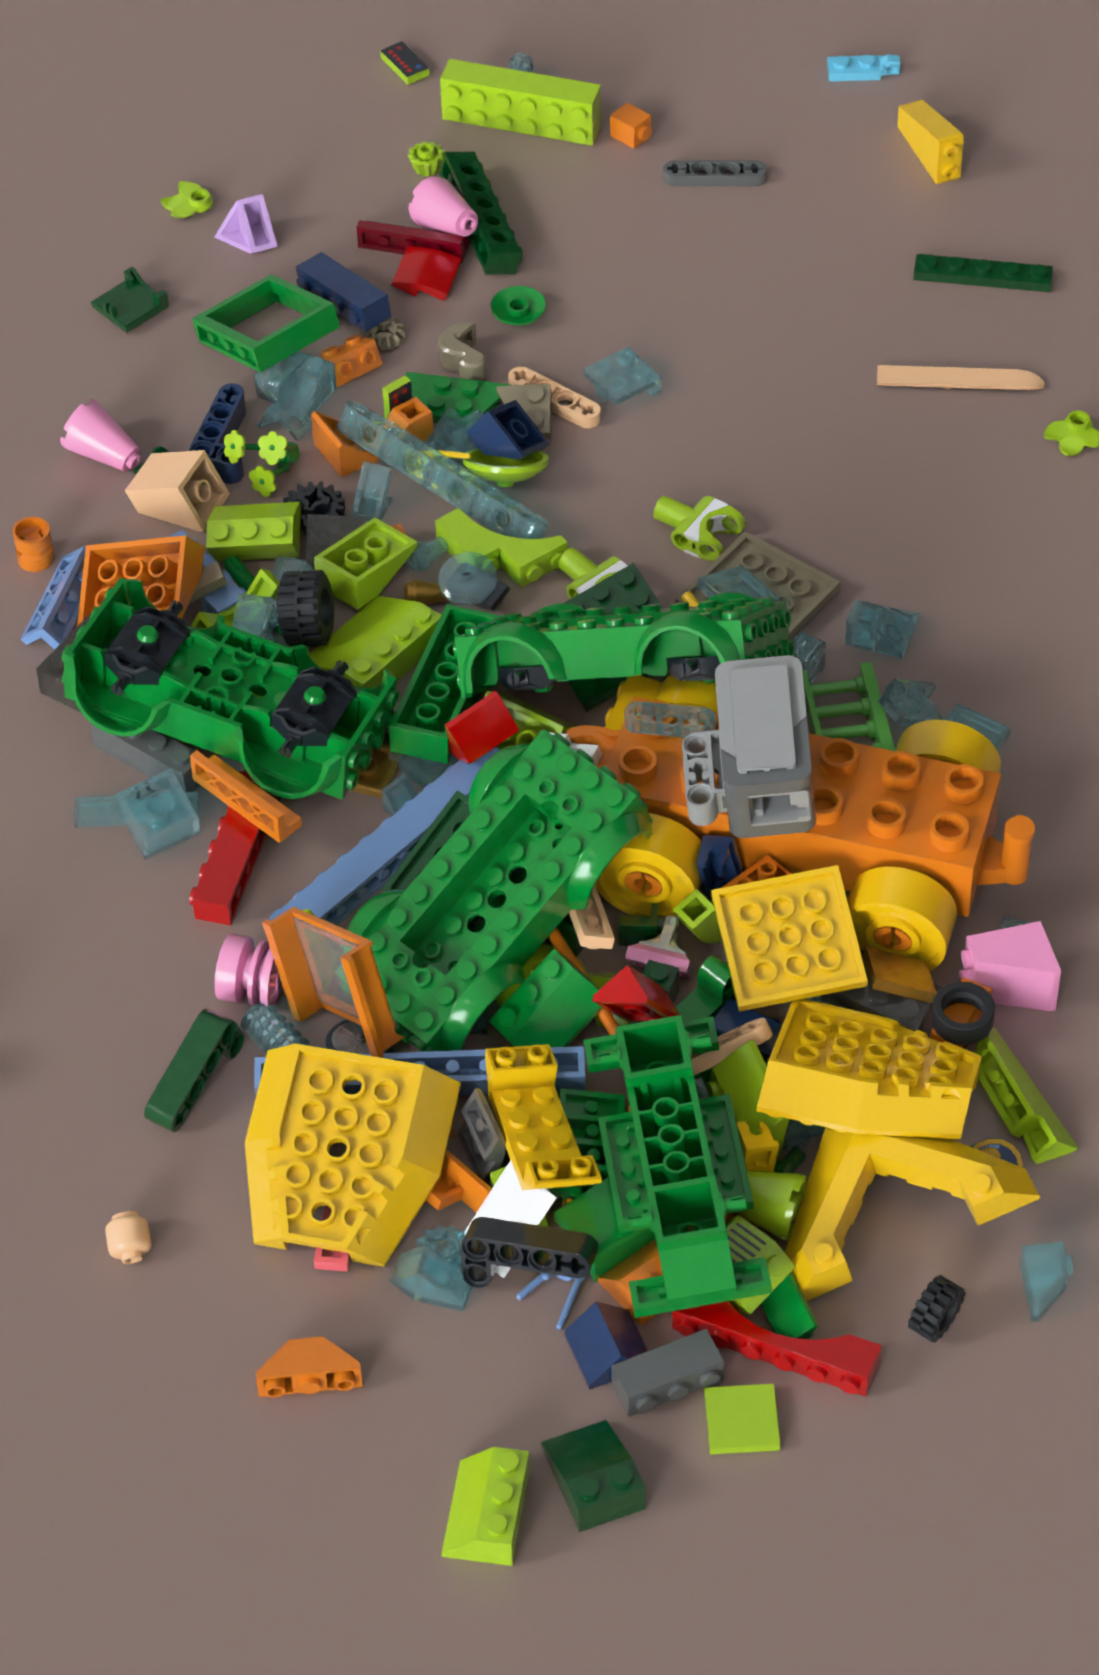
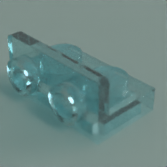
[878,678,945,726]

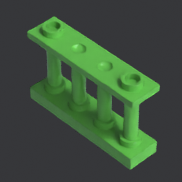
[802,662,895,751]

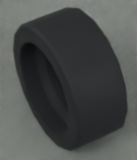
[932,981,995,1045]

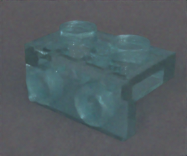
[425,408,485,463]

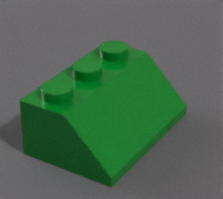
[489,949,603,1047]

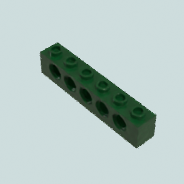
[439,152,523,275]

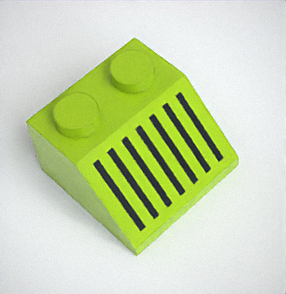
[726,1215,796,1314]

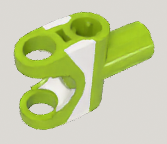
[653,495,746,561]
[558,547,628,599]

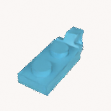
[827,54,900,82]

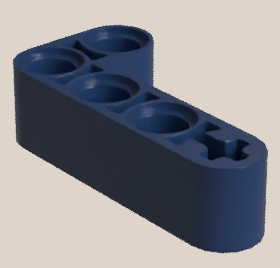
[189,383,246,484]

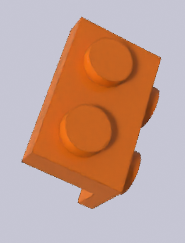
[314,334,383,387]

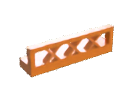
[190,750,302,843]

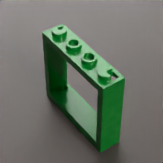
[192,274,340,373]

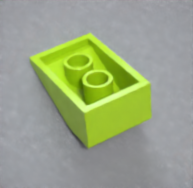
[314,517,418,610]

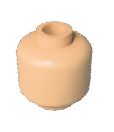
[105,1211,152,1264]

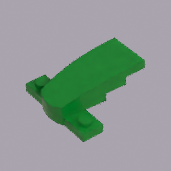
[547,1088,625,1205]

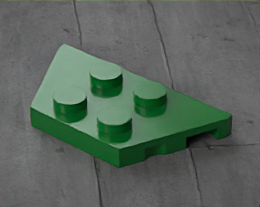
[406,372,512,428]

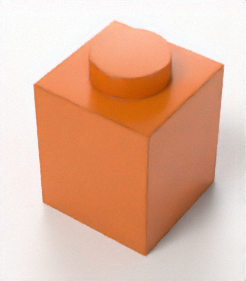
[610,102,652,149]

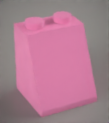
[959,921,1061,1011]

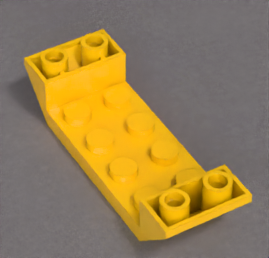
[485,1044,602,1191]

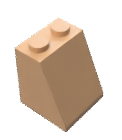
[125,450,230,532]

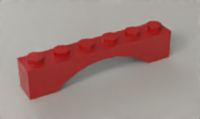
[672,1301,882,1397]

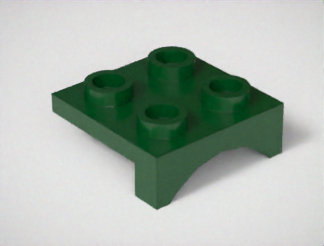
[91,267,169,333]

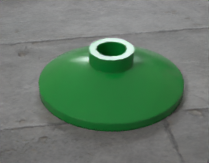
[491,286,546,326]

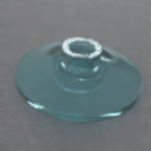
[438,552,497,605]

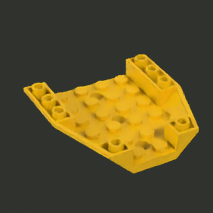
[756,999,982,1139]
[245,1044,461,1267]

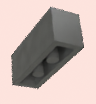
[611,1329,724,1417]

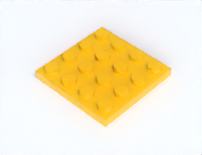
[711,865,868,1012]

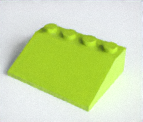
[310,596,441,688]

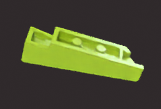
[971,1027,1078,1164]

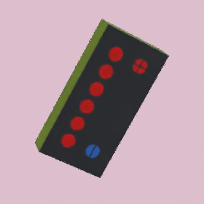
[380,41,430,85]
[382,376,412,419]

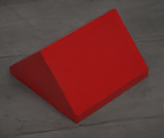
[445,691,520,765]
[592,965,680,1022]

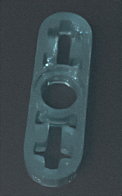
[624,701,716,738]

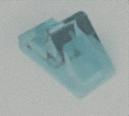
[350,461,393,522]

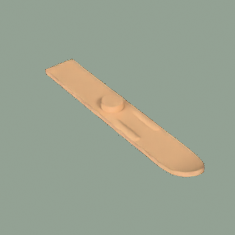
[877,365,1045,390]

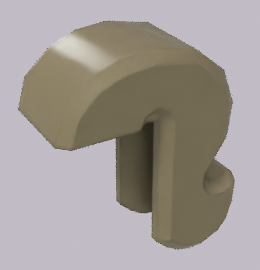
[438,322,487,381]

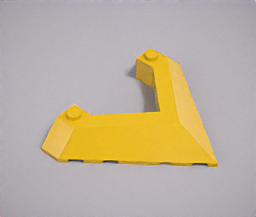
[785,1127,1040,1301]

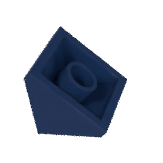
[564,1301,648,1390]

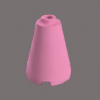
[408,176,478,236]
[60,399,142,472]

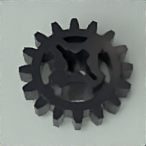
[283,481,346,535]

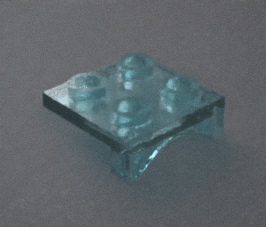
[583,346,661,406]

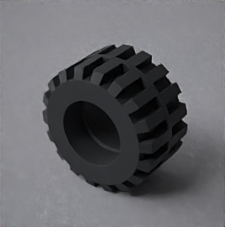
[277,570,334,646]

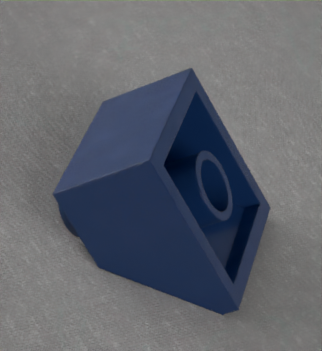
[467,400,550,460]

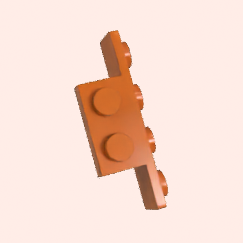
[426,1149,492,1213]

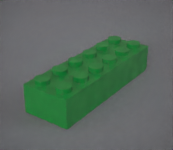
[389,604,504,764]

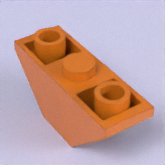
[256,1336,363,1398]

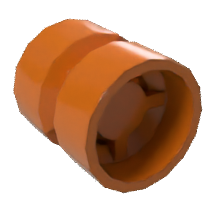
[12,516,55,572]

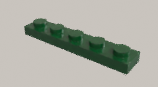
[913,254,1053,293]

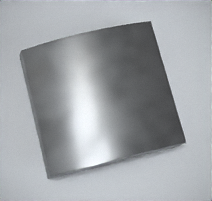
[458,1088,505,1184]

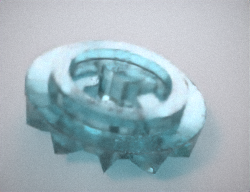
[416,1223,465,1273]

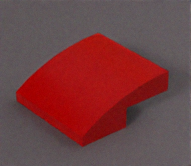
[391,246,462,301]

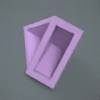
[214,194,278,254]

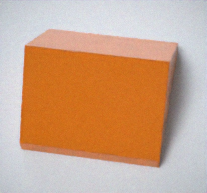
[311,411,379,478]

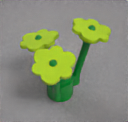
[224,430,300,497]

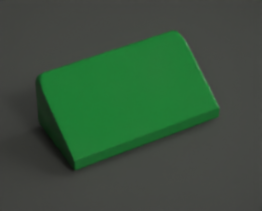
[761,1272,818,1339]

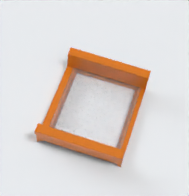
[262,906,405,1058]

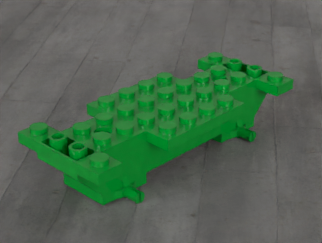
[583,1015,772,1318]

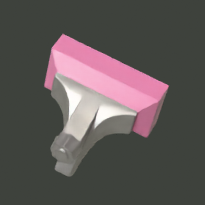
[625,916,694,979]

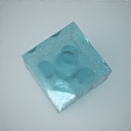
[115,768,200,860]

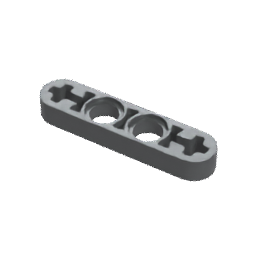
[663,160,767,186]

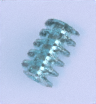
[240,1003,310,1055]

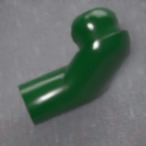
[773,1147,806,1173]

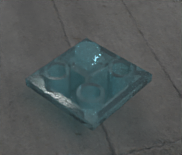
[845,599,920,659]

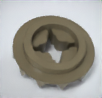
[362,318,406,350]

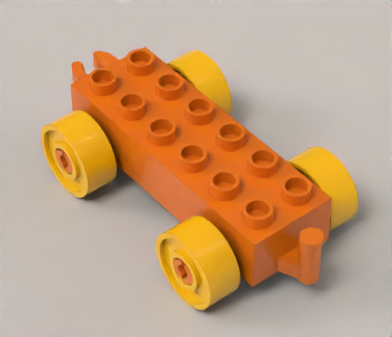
[566,675,1035,971]

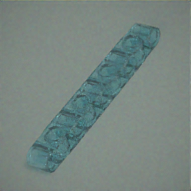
[336,401,549,539]

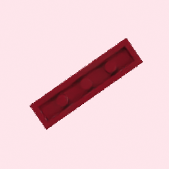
[356,220,470,264]

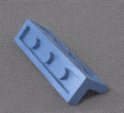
[20,546,86,651]

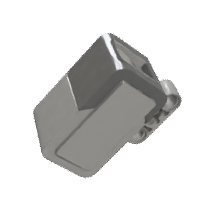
[682,655,817,838]

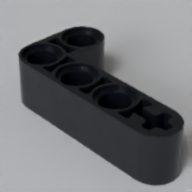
[461,1217,599,1288]

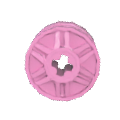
[215,933,283,1009]

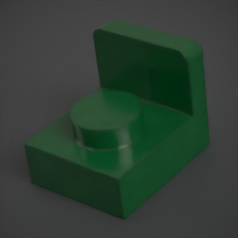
[619,903,664,946]

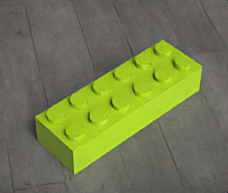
[440,58,601,146]

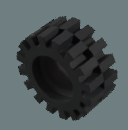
[908,1275,966,1343]

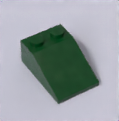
[541,1420,646,1532]

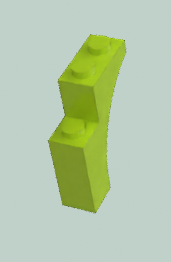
[435,508,568,588]

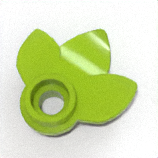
[161,181,213,218]
[1044,410,1099,456]

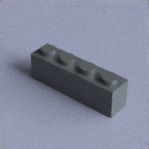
[89,721,200,799]

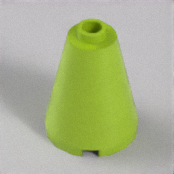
[735,1171,807,1241]

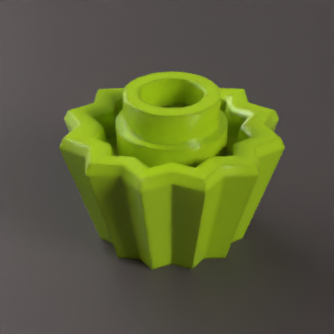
[408,141,445,177]

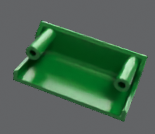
[554,1177,655,1282]

